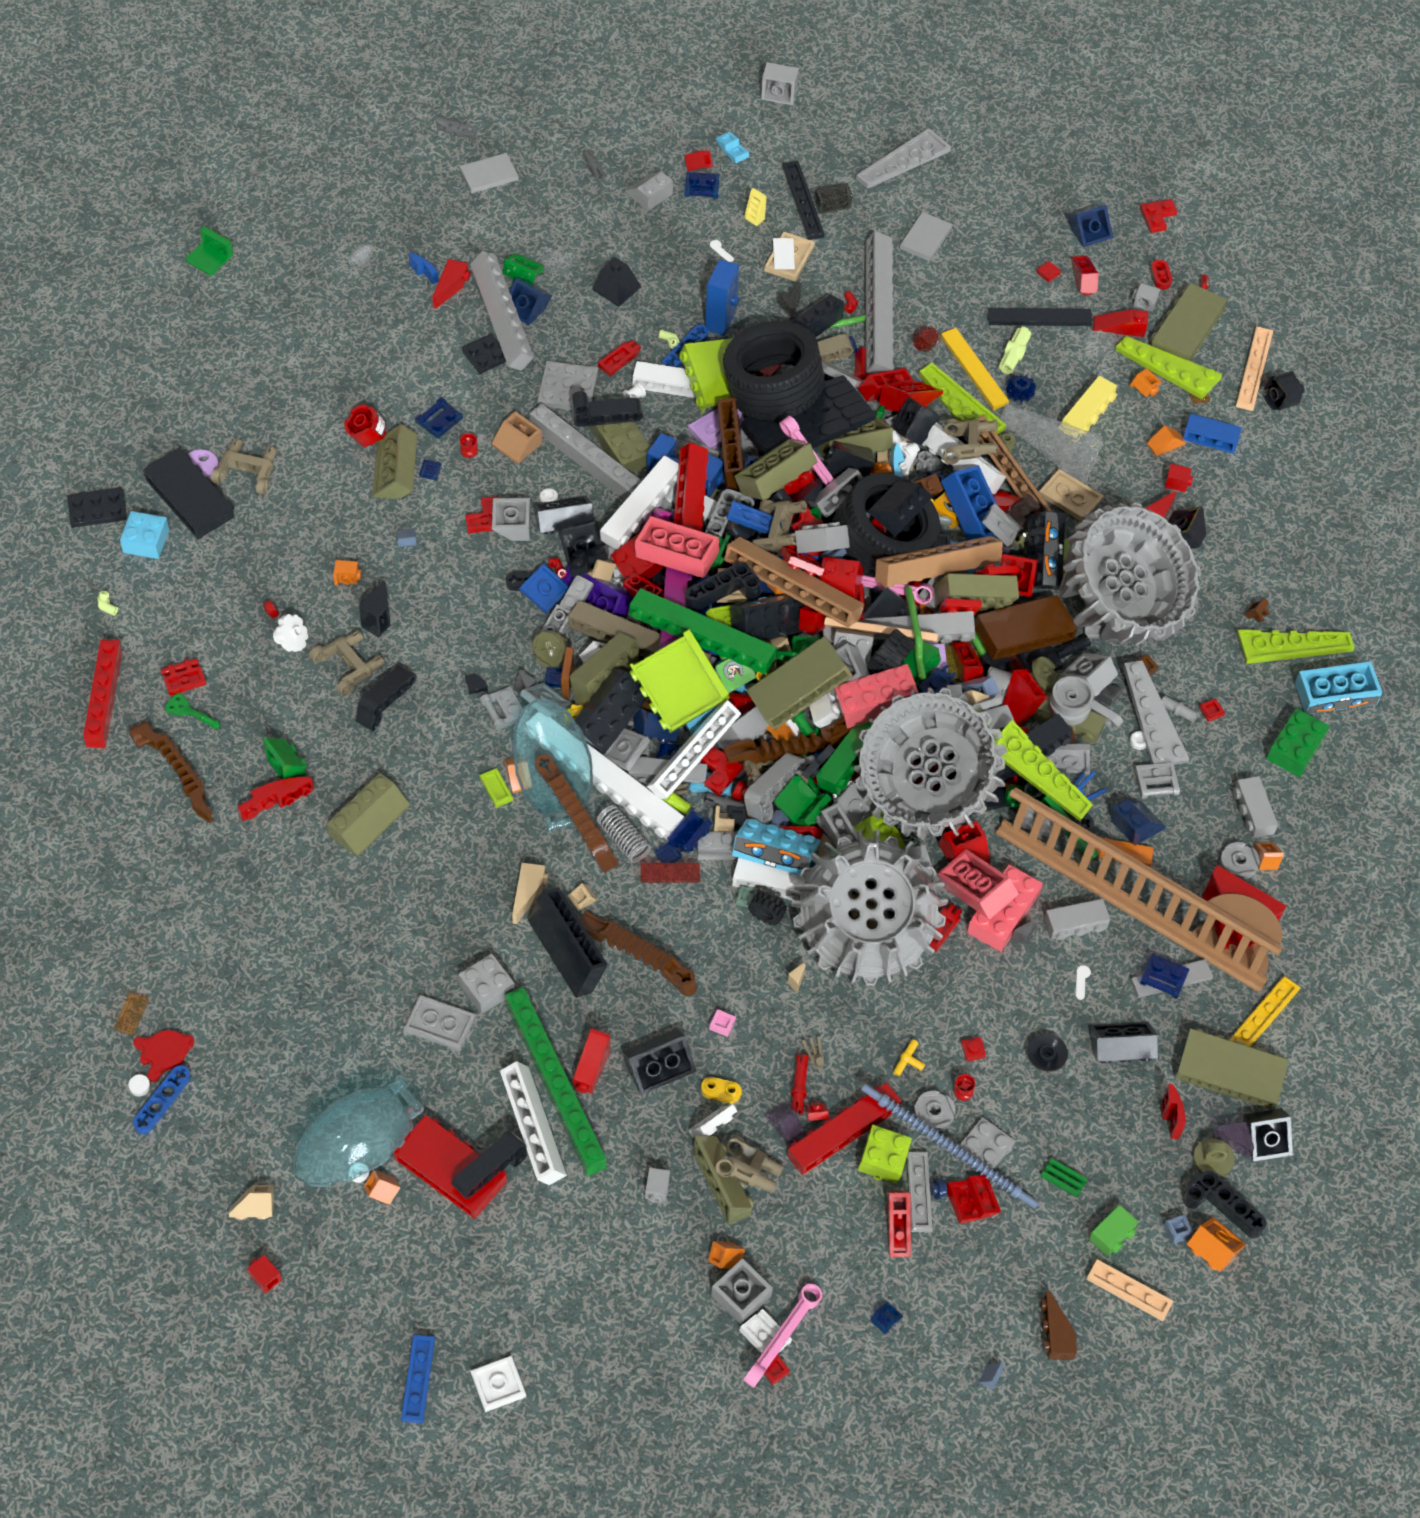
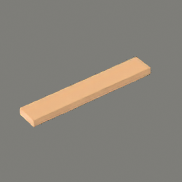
[1236,326,1273,411]
[824,617,939,643]

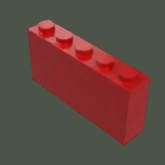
[393,1115,507,1219]

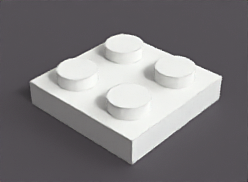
[688,1104,737,1137]

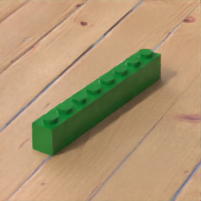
[629,588,777,675]

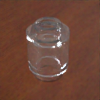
[348,244,373,269]

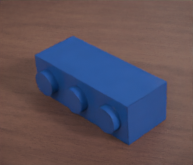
[1183,413,1242,454]

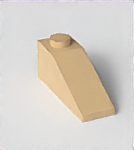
[512,863,549,924]

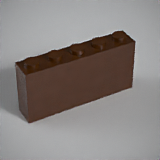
[717,397,745,492]
[974,595,1078,661]

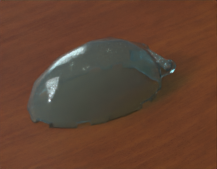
[512,699,593,833]
[292,1079,424,1187]

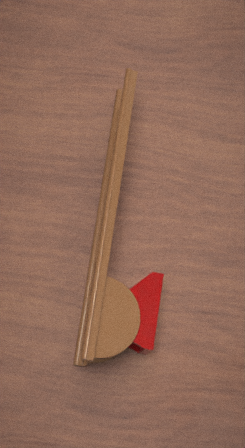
[996,787,1287,993]

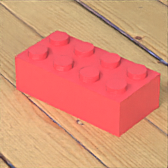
[635,516,719,578]
[834,664,919,729]
[937,849,1019,919]
[967,865,1043,952]

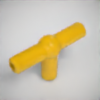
[893,1039,925,1076]

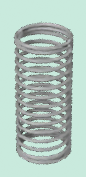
[597,805,651,863]

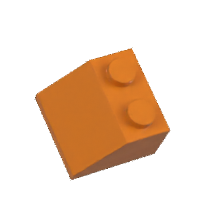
[1186,1217,1246,1272]

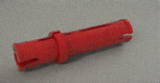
[791,1054,809,1115]

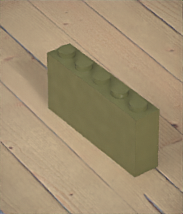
[1150,283,1228,361]
[746,636,853,731]
[1175,1029,1289,1110]

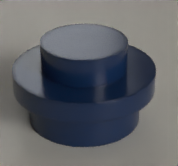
[930,1178,947,1199]

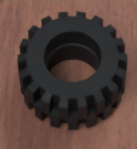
[867,629,915,673]

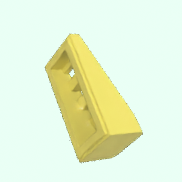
[745,188,767,226]

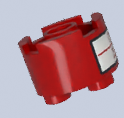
[344,404,386,448]

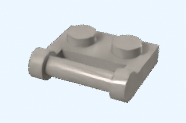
[479,687,527,730]
[1135,762,1180,799]

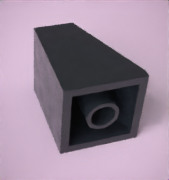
[822,441,875,480]

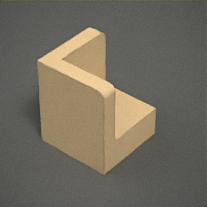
[587,559,616,581]
[714,805,735,832]

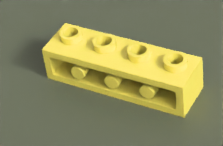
[1060,376,1117,441]

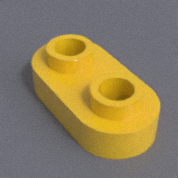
[701,1077,742,1103]

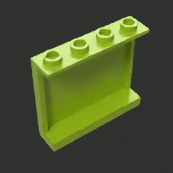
[680,338,757,413]
[630,629,730,733]

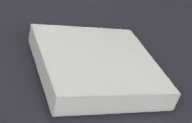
[470,1356,526,1412]

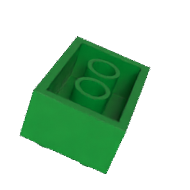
[1266,708,1330,777]

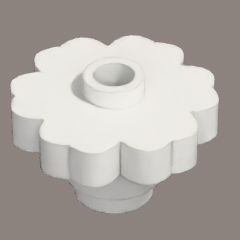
[273,614,308,652]

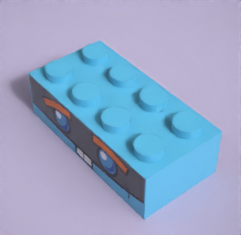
[1295,661,1382,714]
[732,819,821,875]

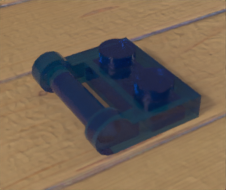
[684,172,720,199]
[415,397,463,439]
[1140,954,1189,999]

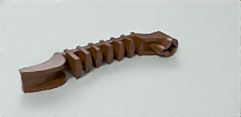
[723,717,853,764]
[128,721,214,823]
[535,754,619,873]
[580,911,697,996]

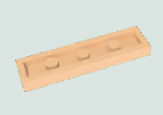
[1087,1259,1173,1321]

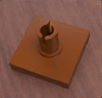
[561,647,577,700]

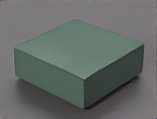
[736,885,760,907]

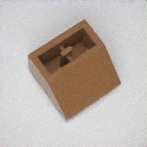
[491,411,542,464]

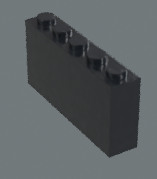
[143,448,234,540]
[528,887,608,998]

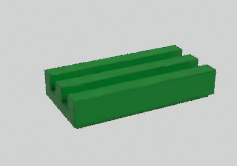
[1041,1158,1088,1198]

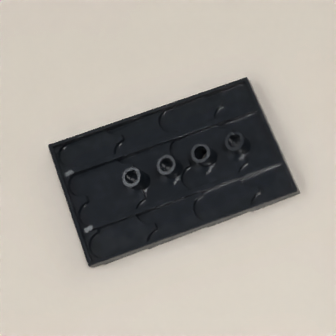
[740,375,876,456]

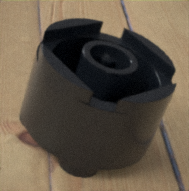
[1263,371,1305,411]

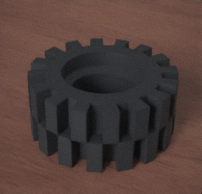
[748,891,787,925]

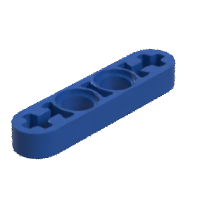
[662,325,708,368]
[133,1065,191,1134]

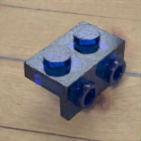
[667,810,713,853]

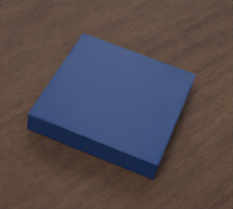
[519,563,570,614]

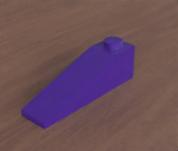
[563,564,634,617]

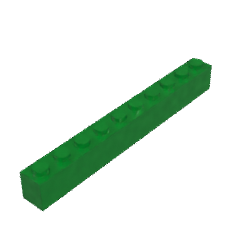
[816,641,941,796]
[505,987,606,1176]

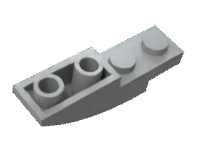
[540,575,594,636]

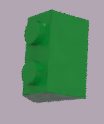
[263,738,307,780]

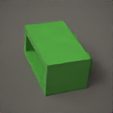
[1089,1205,1138,1257]

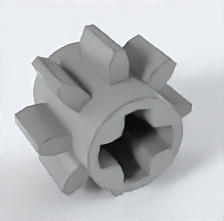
[913,450,936,473]

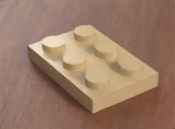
[764,232,815,282]
[1039,469,1104,522]

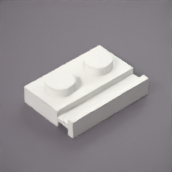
[739,1309,792,1354]

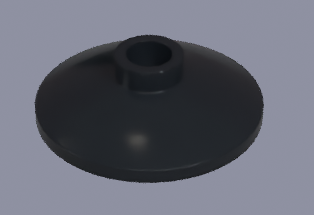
[1027,1034,1068,1072]

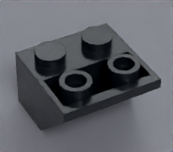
[359,582,391,638]

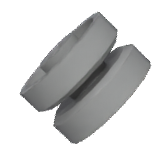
[1049,676,1094,725]

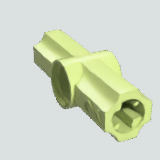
[999,326,1031,374]

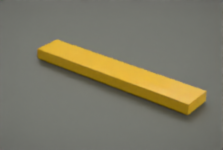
[940,328,1009,411]
[1228,976,1301,1047]

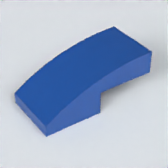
[409,252,439,284]

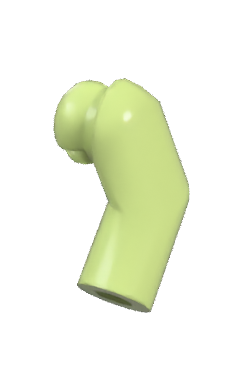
[659,330,680,349]
[97,591,118,616]

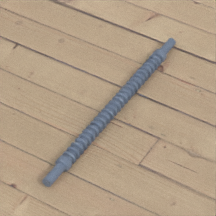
[862,1084,1039,1209]

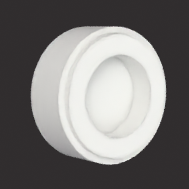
[540,488,558,502]
[1130,731,1146,750]
[128,1075,150,1096]

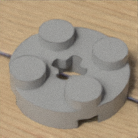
[1220,842,1260,880]
[914,1091,955,1131]

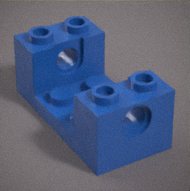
[647,433,724,497]

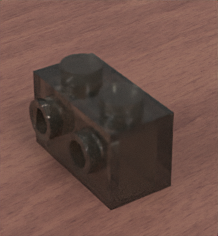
[814,183,853,214]

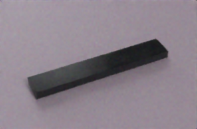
[782,161,824,240]
[988,308,1092,326]

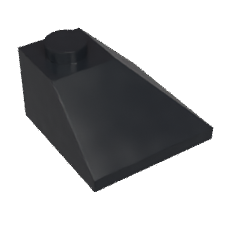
[593,257,641,307]
[1168,506,1206,549]
[863,587,908,619]

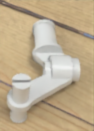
[893,430,920,479]

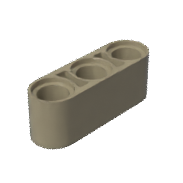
[818,334,854,363]

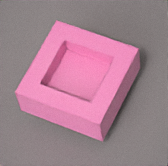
[709,1009,736,1037]

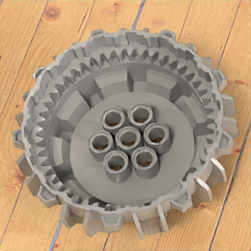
[1060,503,1201,646]
[854,688,1008,841]
[791,830,948,986]

